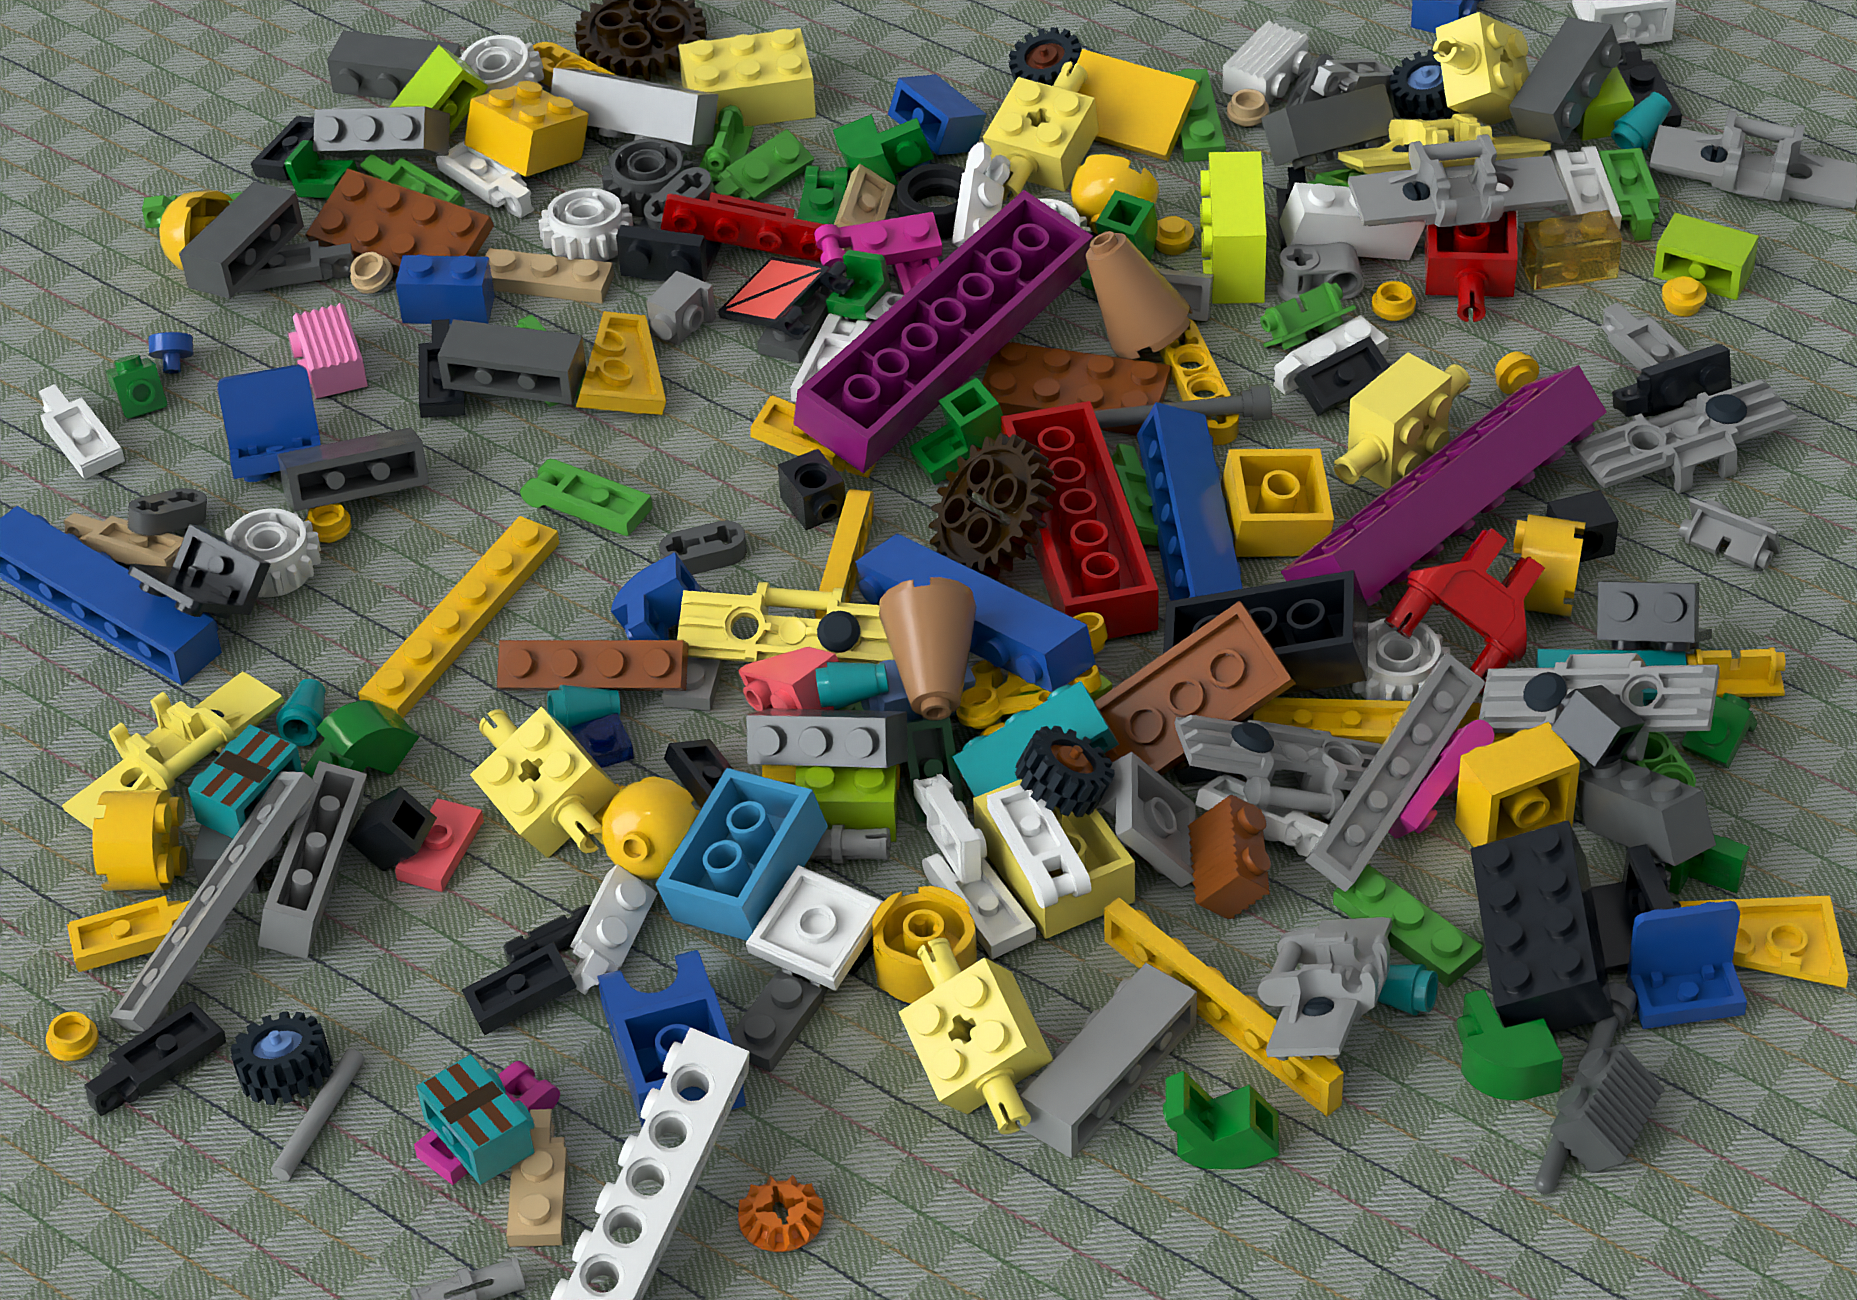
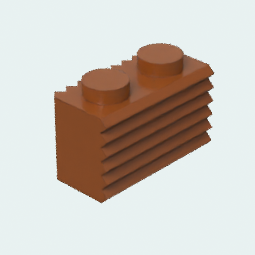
[1187,794,1271,919]

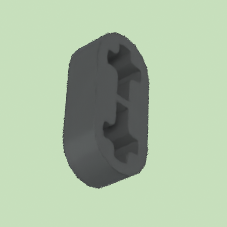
[643,167,716,230]
[127,488,207,536]
[659,520,747,575]

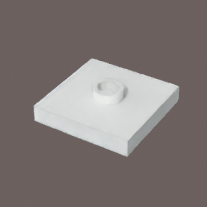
[746,865,883,991]

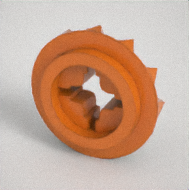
[738,1175,824,1252]

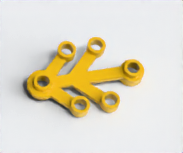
[956,612,1108,729]

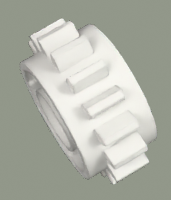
[459,35,544,95]
[539,188,633,262]
[225,508,321,597]
[1352,618,1450,701]

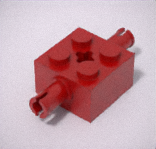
[1424,211,1518,322]

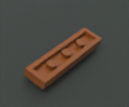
[497,640,689,691]

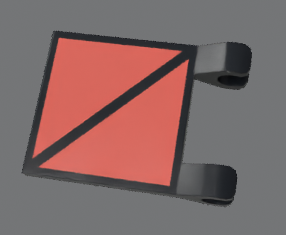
[717,257,855,340]

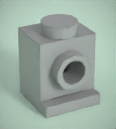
[646,271,716,345]

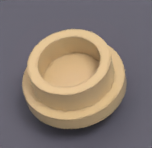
[1227,89,1269,127]
[350,252,393,294]

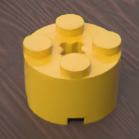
[1509,514,1586,617]
[92,790,187,891]
[872,886,977,1004]

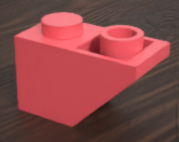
[738,647,839,711]

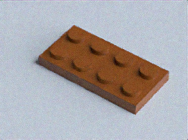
[305,169,494,274]
[982,342,1171,436]
[1095,601,1296,776]

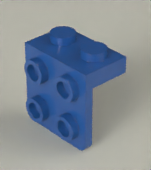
[217,365,321,482]
[1626,901,1747,1029]

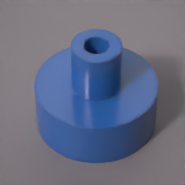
[148,332,194,374]

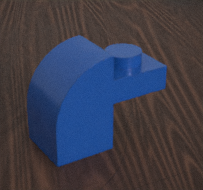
[611,552,700,640]

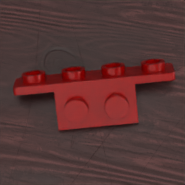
[660,192,825,262]

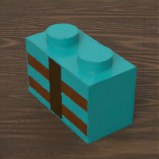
[188,724,303,839]
[416,1054,535,1185]

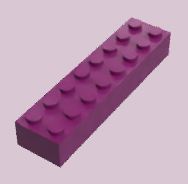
[794,190,1093,474]
[1280,365,1607,607]

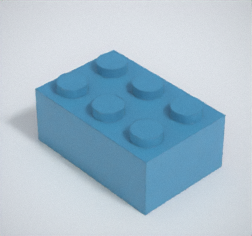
[655,768,828,941]

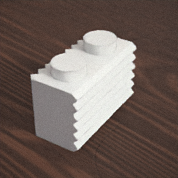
[1223,20,1311,106]

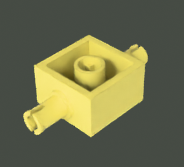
[1433,12,1531,125]
[983,62,1099,202]
[1334,352,1471,489]
[470,706,620,858]
[899,938,1053,1134]

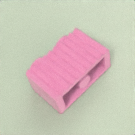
[288,303,368,399]

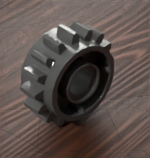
[602,138,693,218]

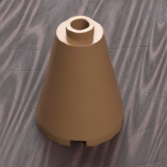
[1086,231,1193,359]
[879,577,977,720]

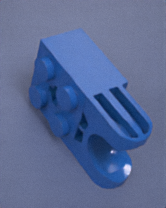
[597,950,746,1127]

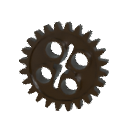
[575,0,707,81]
[928,433,1056,580]

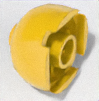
[1071,154,1160,234]
[159,190,233,271]
[601,776,698,881]

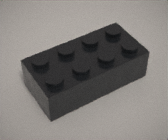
[1163,570,1368,695]
[1470,820,1615,1034]

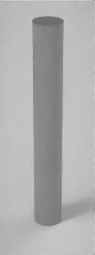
[271,1049,365,1181]

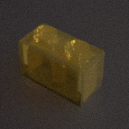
[1521,210,1622,291]

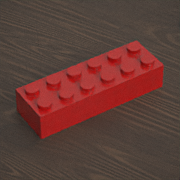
[1001,401,1159,639]

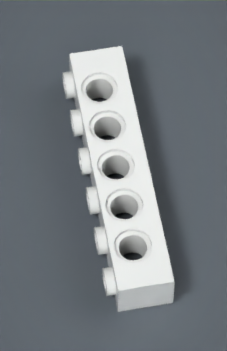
[551,1027,750,1300]

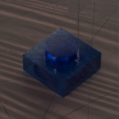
[571,713,634,768]

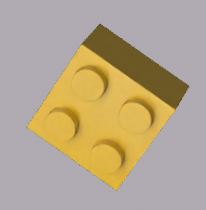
[464,81,589,177]
[1221,448,1334,557]
[1455,722,1580,847]

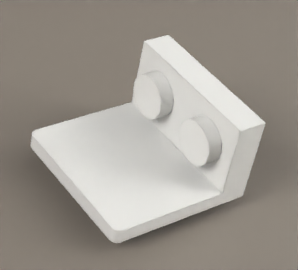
[1572,0,1676,44]

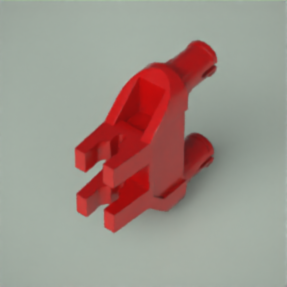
[1384,528,1545,695]

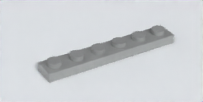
[1305,652,1486,892]
[110,771,318,1032]

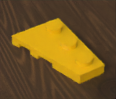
[576,311,666,415]
[1678,895,1849,988]

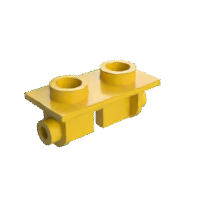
[1685,647,1786,697]

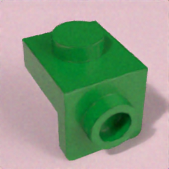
[285,140,359,200]
[826,250,892,321]
[105,354,168,419]
[1681,693,1758,769]
[1665,834,1750,895]

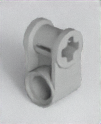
[1277,242,1365,303]

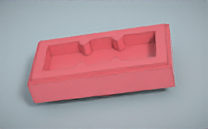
[395,798,484,892]

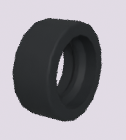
[897,163,965,239]

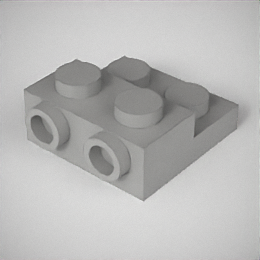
[1100,752,1196,887]

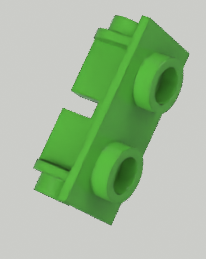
[699,105,754,182]
[1260,282,1356,350]

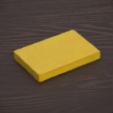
[1077,49,1199,161]

